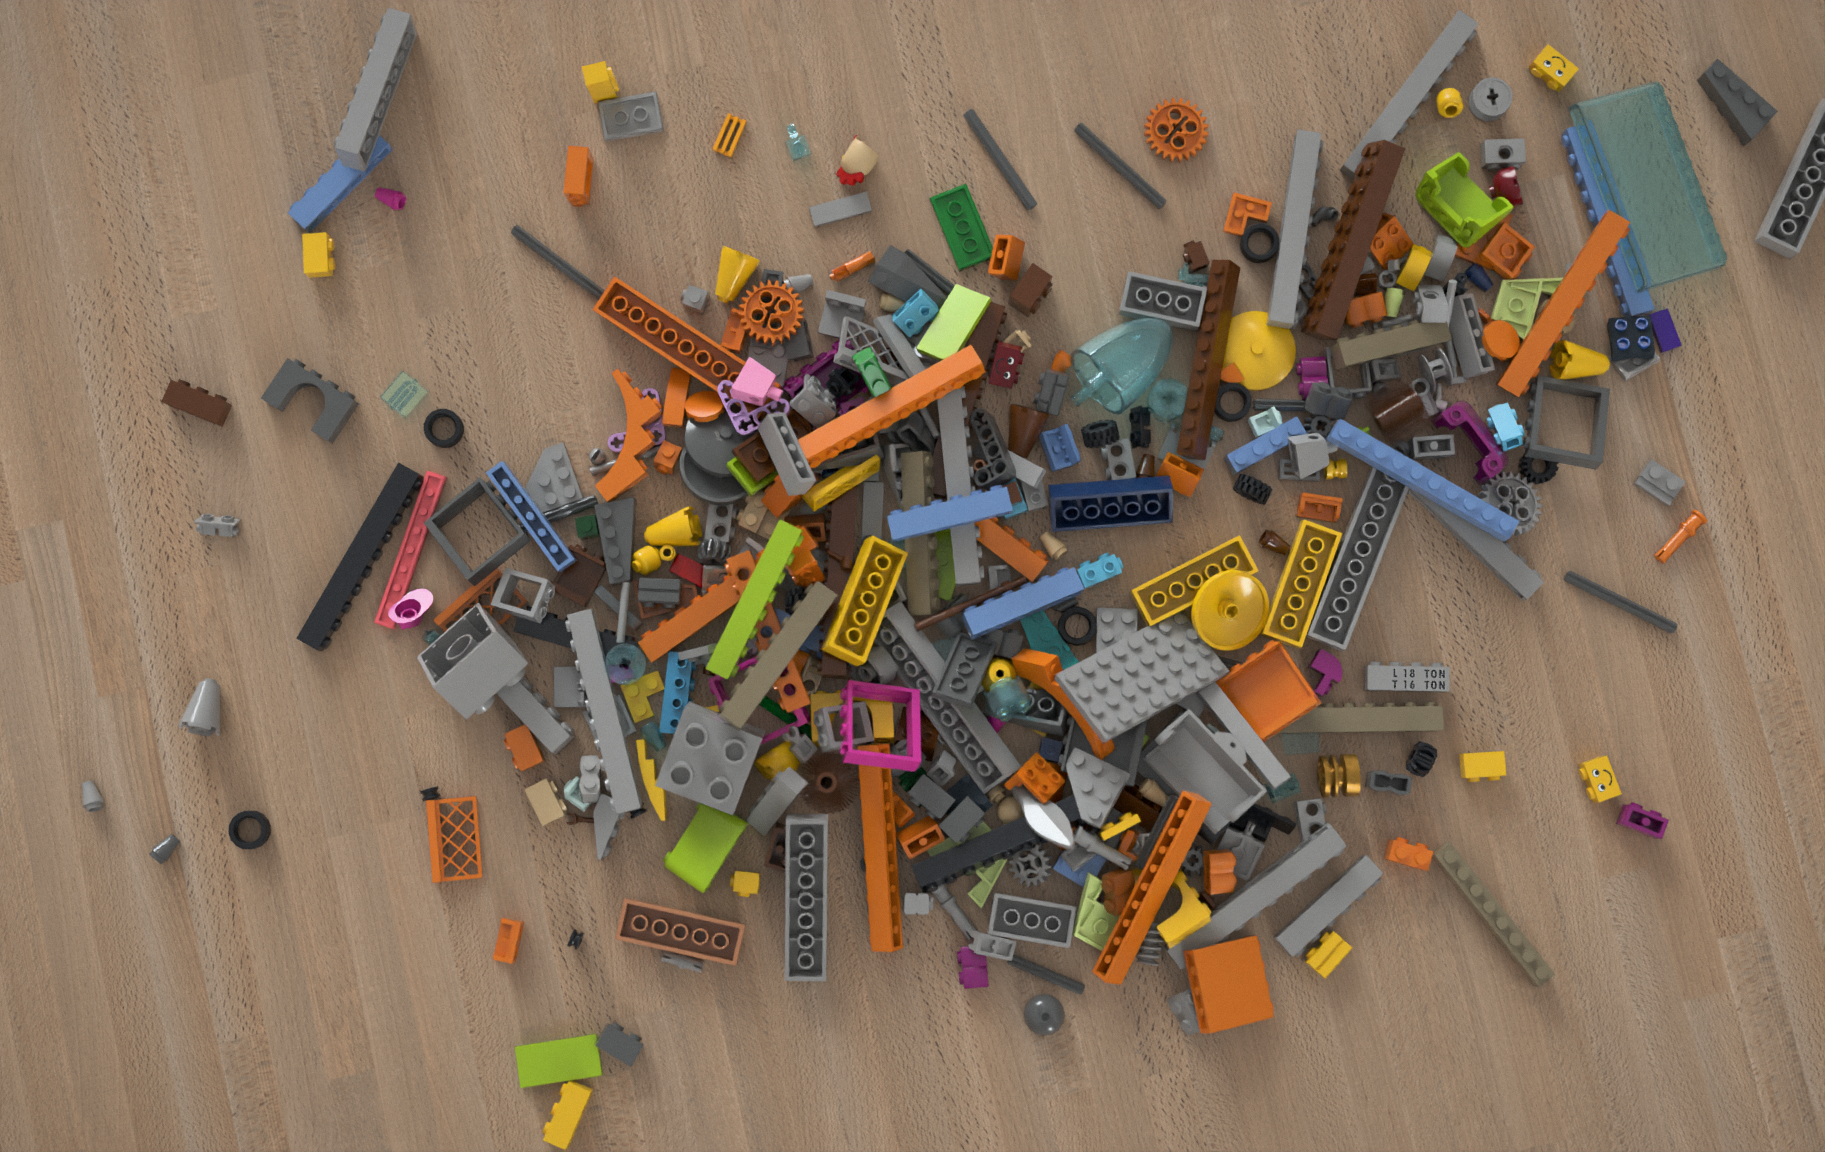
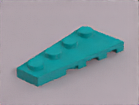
[1020,610,1079,670]

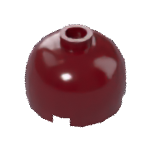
[1489,166,1523,206]

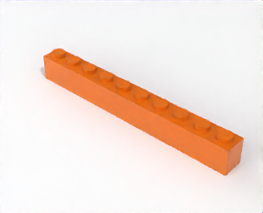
[1495,210,1631,397]
[798,345,985,468]
[638,525,819,663]
[858,743,903,952]
[1092,790,1212,985]

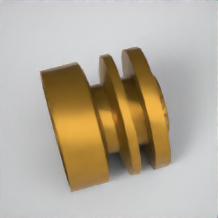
[1317,754,1361,798]

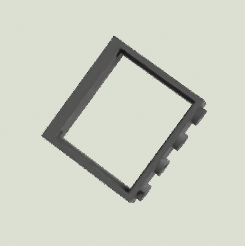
[1523,375,1610,470]
[424,477,531,586]

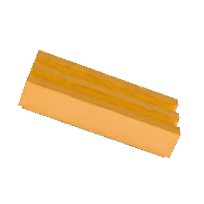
[713,113,747,158]

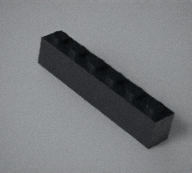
[513,606,639,667]

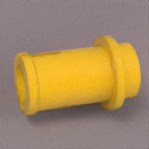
[659,545,676,561]

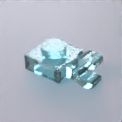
[786,124,811,161]

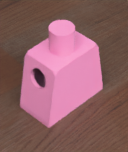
[731,357,783,406]

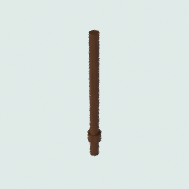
[914,576,1027,632]

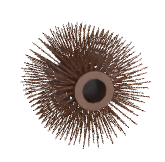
[1363,375,1433,448]
[799,752,860,814]

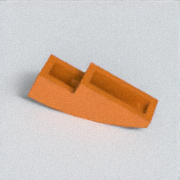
[662,368,691,428]

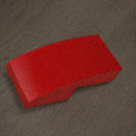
[669,553,703,588]

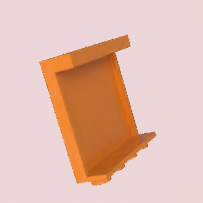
[1215,640,1321,742]
[1183,935,1274,1033]

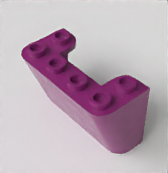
[783,339,869,430]

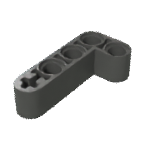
[971,408,1016,491]

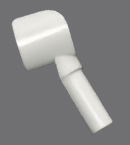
[1435,383,1447,412]

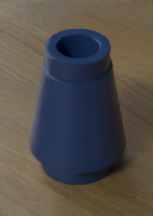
[1464,262,1493,292]

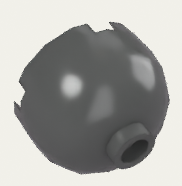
[1024,994,1065,1036]

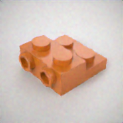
[1480,222,1535,280]

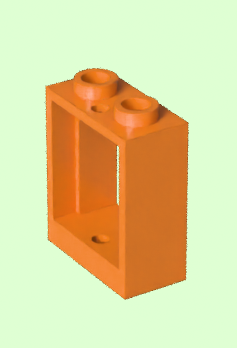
[563,146,594,207]

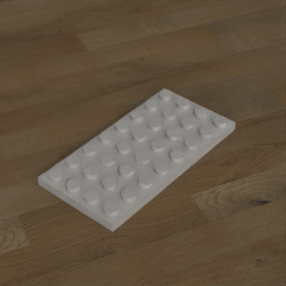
[1054,611,1229,743]

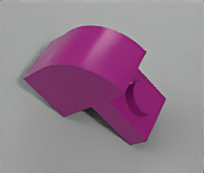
[1308,649,1342,697]

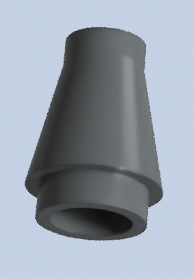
[149,834,180,865]

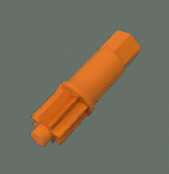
[829,251,875,282]

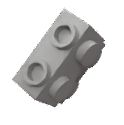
[678,643,718,667]

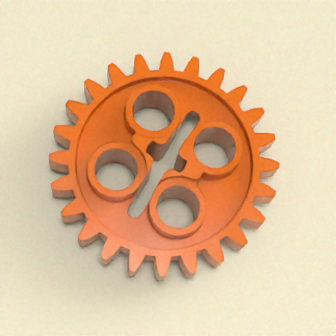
[1144,97,1209,163]
[739,280,804,345]

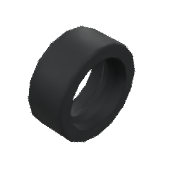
[1240,223,1280,264]
[1214,383,1252,422]
[424,409,464,448]
[1058,607,1097,646]
[228,811,271,849]

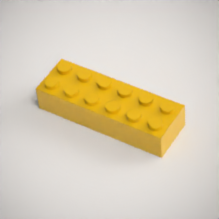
[1260,519,1342,649]
[821,535,908,666]
[1129,535,1259,626]

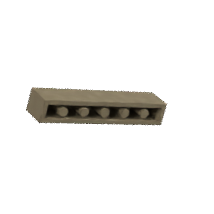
[1330,320,1452,370]

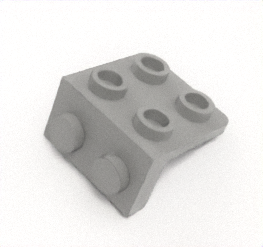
[790,374,836,429]
[1167,987,1200,1036]

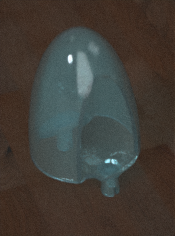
[1070,318,1174,415]

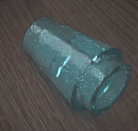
[640,720,667,752]

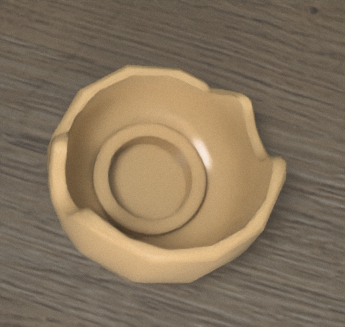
[997,796,1024,824]

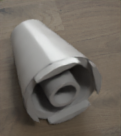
[178,678,221,736]

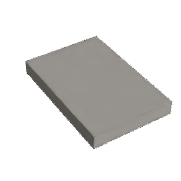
[598,92,664,142]

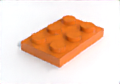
[1454,214,1513,271]

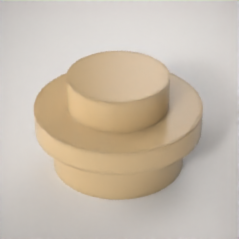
[987,785,1007,804]

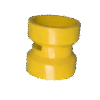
[1323,458,1347,480]

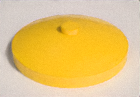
[1222,311,1296,391]
[1191,570,1269,651]

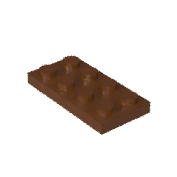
[731,409,813,484]

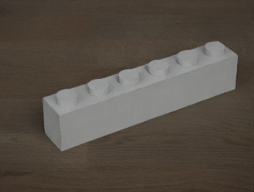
[1273,855,1383,957]

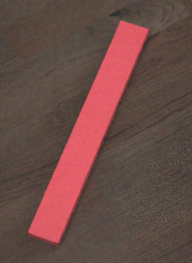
[374,471,447,630]

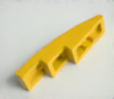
[636,739,667,821]

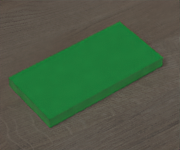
[929,183,993,272]

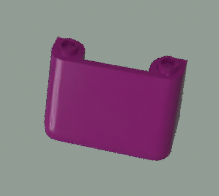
[1431,401,1509,485]

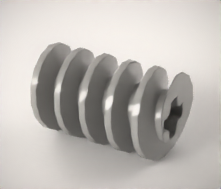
[1135,922,1164,966]

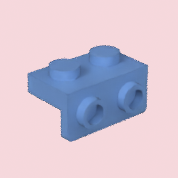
[1039,424,1081,472]

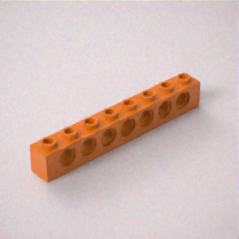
[725,550,812,713]

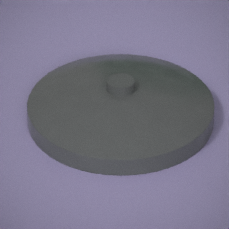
[684,401,761,477]
[679,447,749,505]

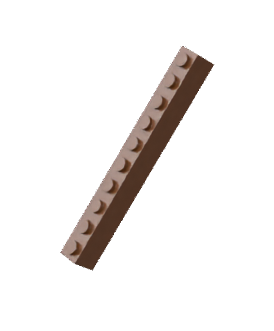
[1176,260,1240,460]
[932,302,1007,499]
[817,485,858,679]

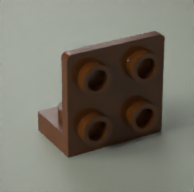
[894,707,939,761]

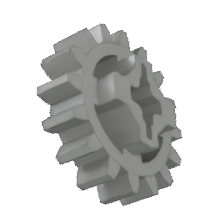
[1008,843,1053,887]

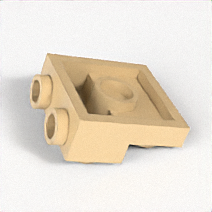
[736,491,792,540]

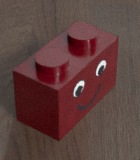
[988,341,1025,389]

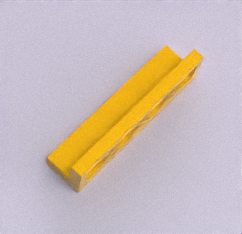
[802,455,880,512]

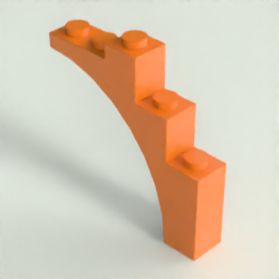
[595,369,663,502]
[1011,648,1115,760]

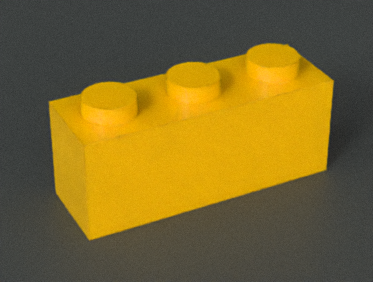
[582,61,619,104]
[542,1080,594,1150]

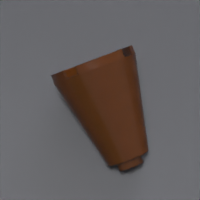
[1008,404,1049,458]

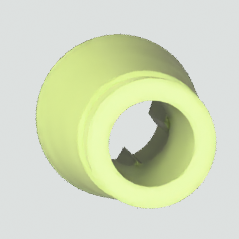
[1384,288,1404,318]

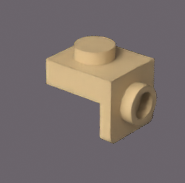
[1002,329,1032,352]

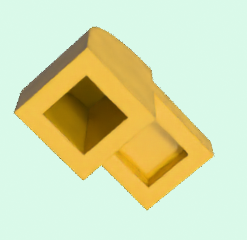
[1396,244,1432,291]

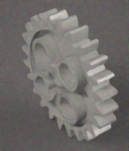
[1478,471,1542,536]

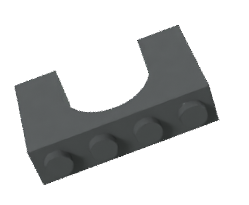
[261,358,359,444]

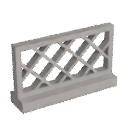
[833,316,915,387]

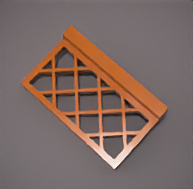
[433,568,528,632]
[426,796,483,883]

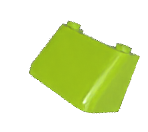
[1415,152,1514,248]
[663,803,749,894]

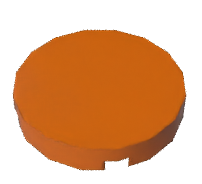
[1482,320,1520,360]
[684,391,725,422]

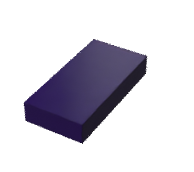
[1649,308,1682,353]

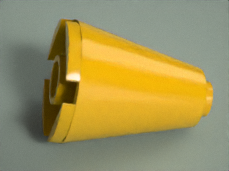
[715,246,760,304]
[1549,340,1610,380]
[644,506,703,546]
[981,656,1019,694]
[754,741,801,783]

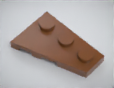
[632,580,698,620]

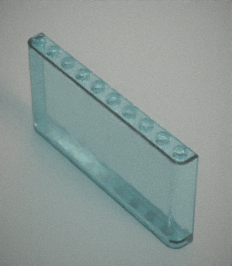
[1569,81,1727,293]

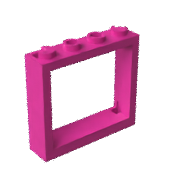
[708,656,811,745]
[840,680,921,771]

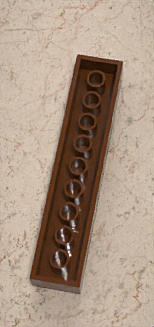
[1300,140,1405,340]

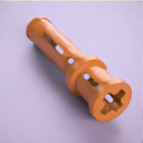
[1654,510,1708,564]

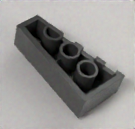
[1697,59,1778,147]
[594,497,637,586]

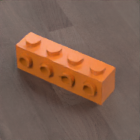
[975,517,1049,582]

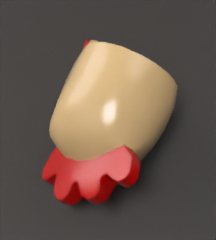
[836,135,879,186]

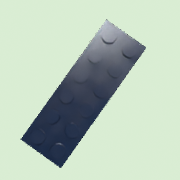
[1048,476,1173,532]

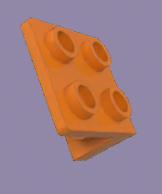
[1370,213,1414,271]
[1004,752,1065,804]

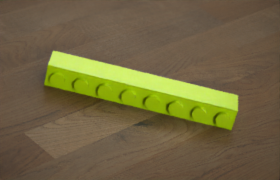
[705,519,805,680]

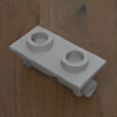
[194,514,241,537]

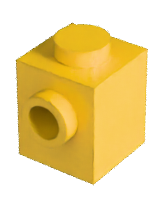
[730,870,761,897]

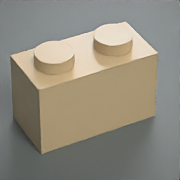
[524,778,568,826]

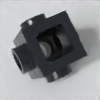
[825,366,861,399]

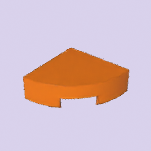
[1221,363,1245,383]

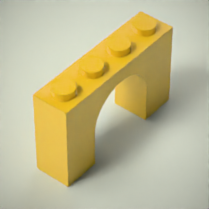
[810,690,895,747]
[1132,868,1211,949]

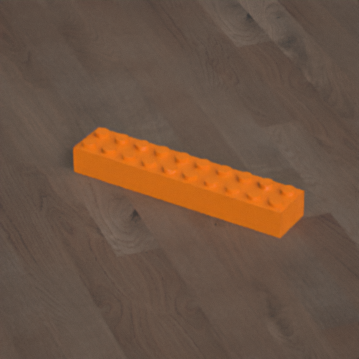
[592,276,783,421]

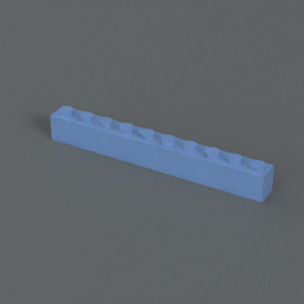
[1561,122,1655,317]
[1326,419,1519,541]

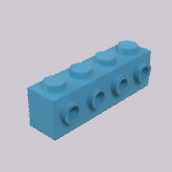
[660,651,698,734]

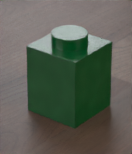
[575,514,600,541]

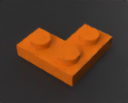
[1223,192,1272,237]

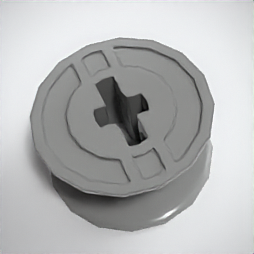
[1469,77,1512,121]
[1418,348,1454,393]

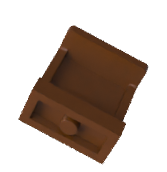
[551,544,607,607]

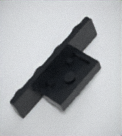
[1229,803,1296,842]

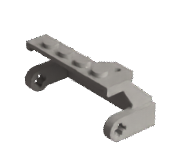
[1144,709,1267,834]

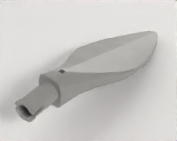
[1004,776,1075,849]

